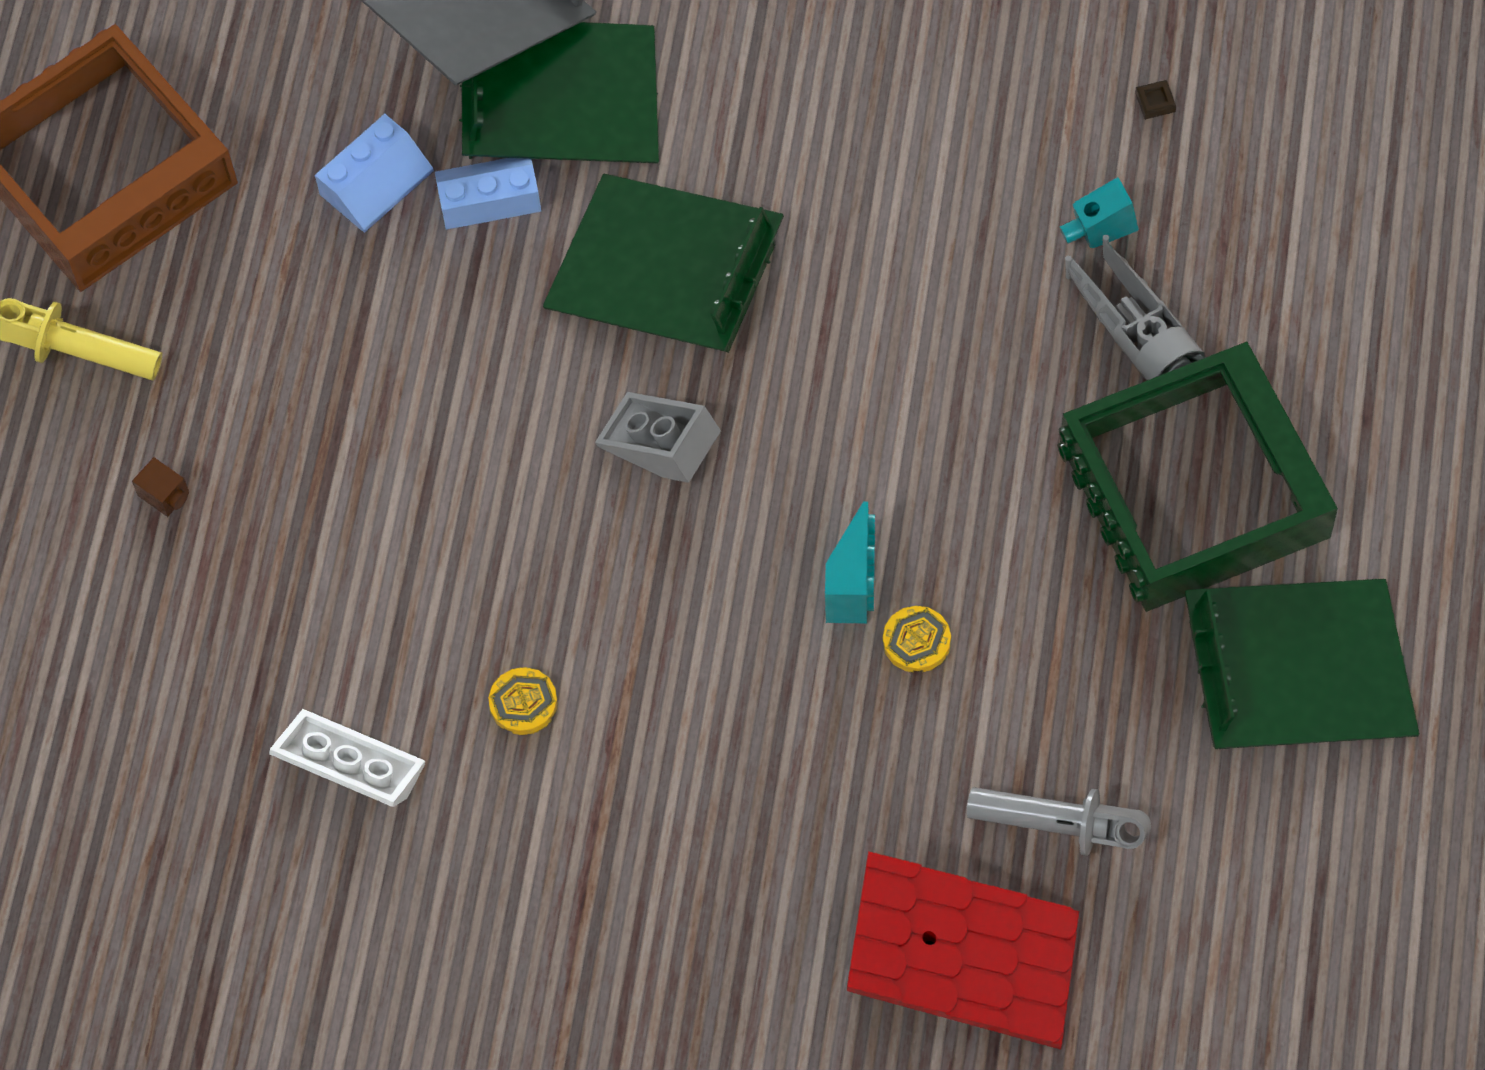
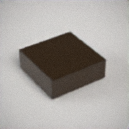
[1135,80,1176,120]

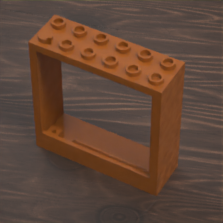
[0,23,238,293]

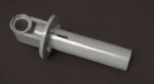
[967,787,1151,856]

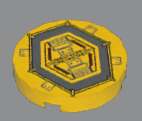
[883,606,951,672]
[488,667,558,735]

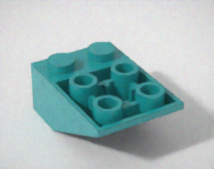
[825,501,875,624]

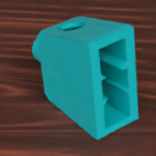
[1059,177,1139,248]

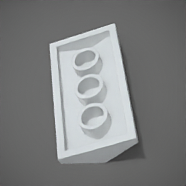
[269,709,425,807]

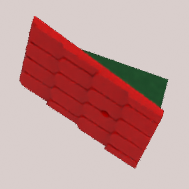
[847,851,1080,1050]

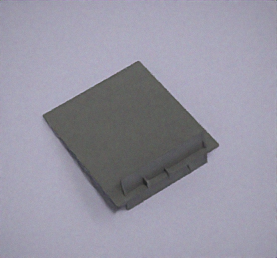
[361,0,596,85]

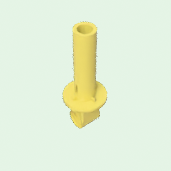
[0,298,162,381]

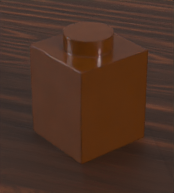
[132,457,189,517]

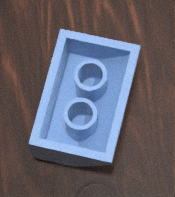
[315,114,434,233]
[435,158,541,230]

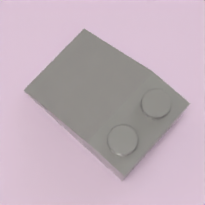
[595,392,721,483]

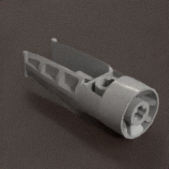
[1065,235,1206,381]

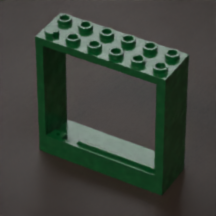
[1057,341,1338,612]

